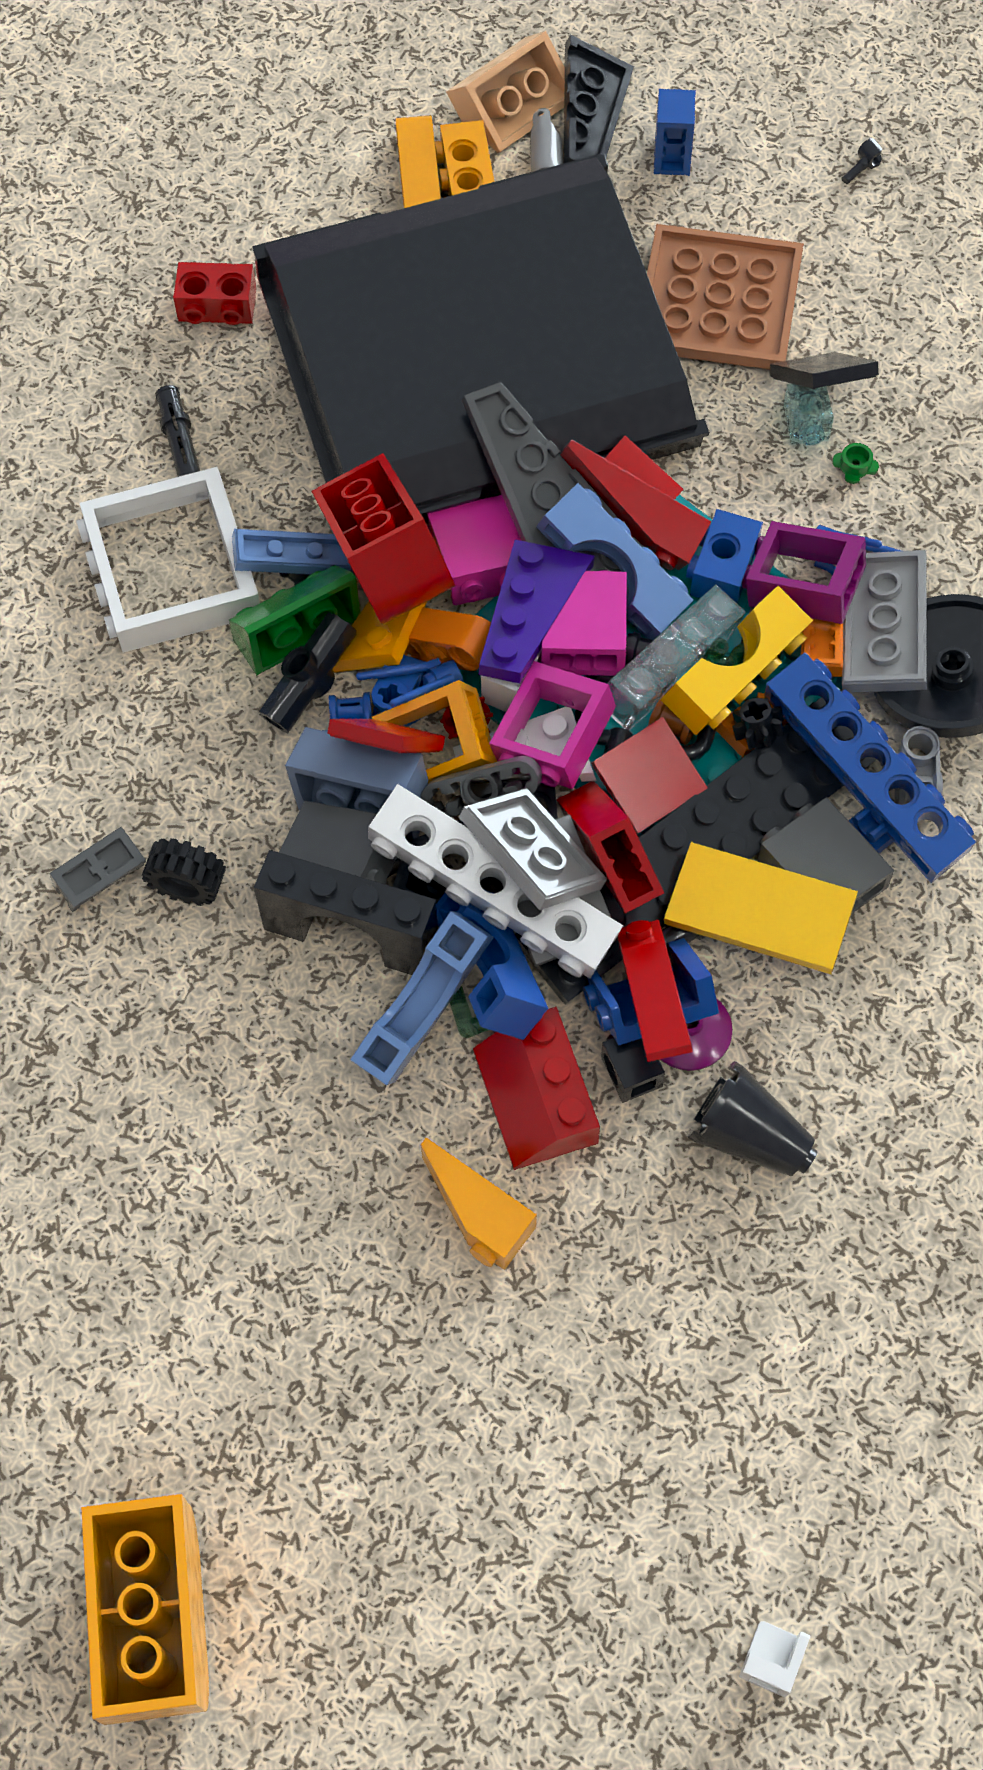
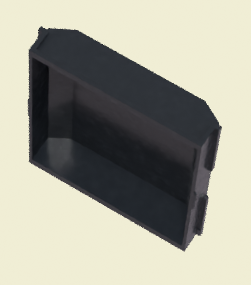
[252,153,710,524]

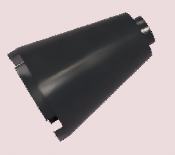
[687,1061,818,1177]

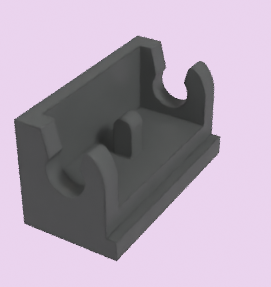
[49,826,146,912]

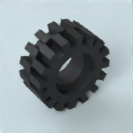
[142,838,226,906]

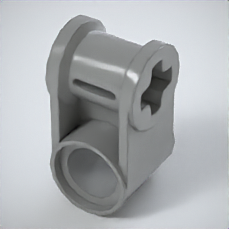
[895,726,943,805]

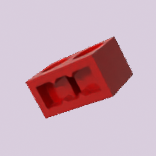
[173,262,257,325]

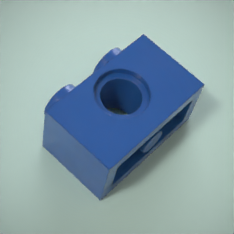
[686,509,763,609]

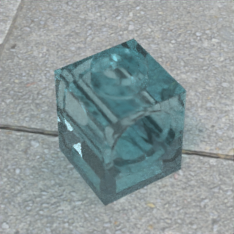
[783,384,834,445]

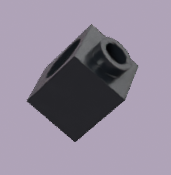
[601,1034,665,1103]

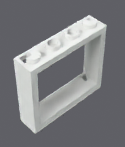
[76,467,260,653]

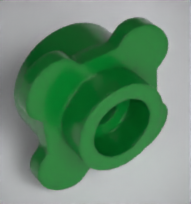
[832,443,879,484]

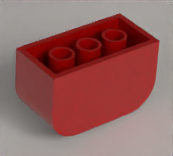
[311,453,456,625]

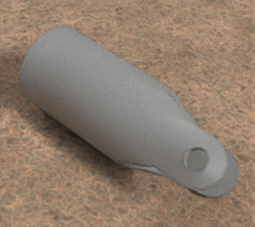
[530,108,563,172]

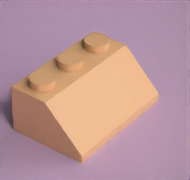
[446,31,565,153]

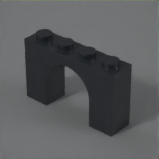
[253,850,438,975]

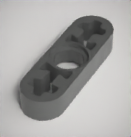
[421,756,542,817]

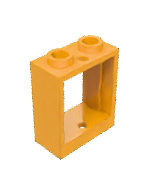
[372,680,497,790]

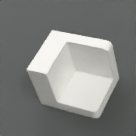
[739,1621,810,1698]

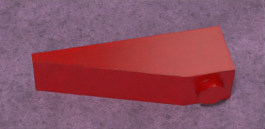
[560,440,711,571]
[618,920,693,1062]

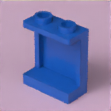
[583,938,719,1045]

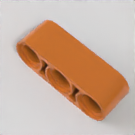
[404,607,491,671]

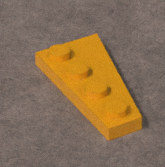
[332,602,427,673]

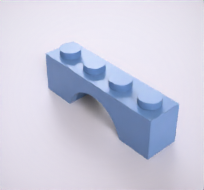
[536,483,693,640]
[350,911,494,1085]

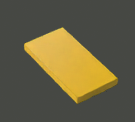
[664,842,858,975]

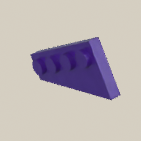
[478,539,595,684]

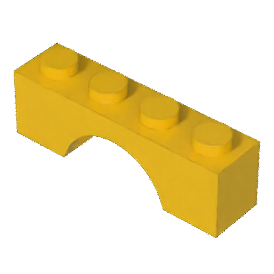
[661,586,813,735]

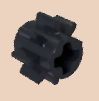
[732,697,784,750]

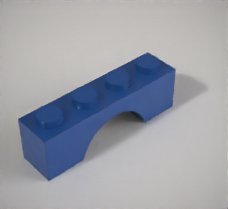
[436,889,548,1040]

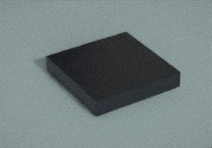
[770,352,879,389]

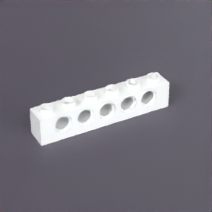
[368,784,623,979]

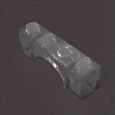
[608,585,746,731]

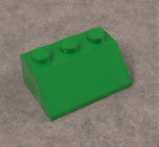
[229,565,361,676]

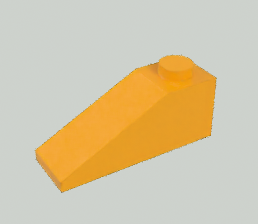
[421,1138,537,1270]

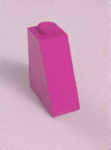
[541,570,627,676]

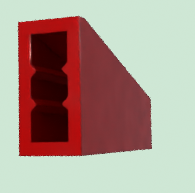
[556,781,664,913]

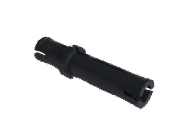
[155,385,200,477]

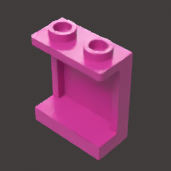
[427,495,521,606]

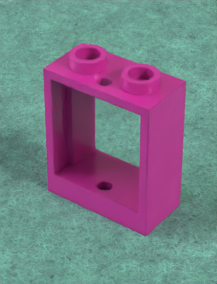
[489,661,616,789]

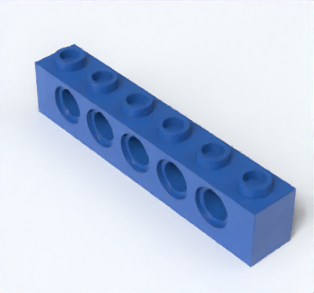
[764,652,976,883]

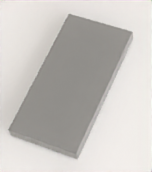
[842,550,927,693]

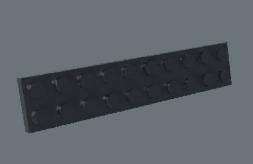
[515,698,877,1005]

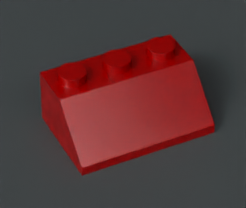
[473,1006,600,1170]

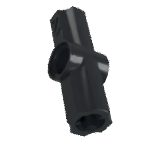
[259,612,357,734]

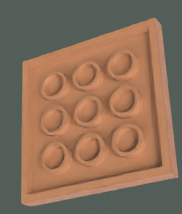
[647,224,804,370]

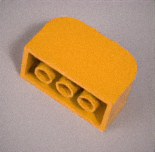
[81,1494,209,1725]

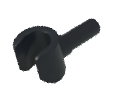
[841,138,882,184]

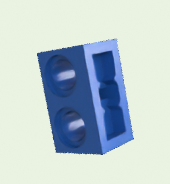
[654,89,696,176]

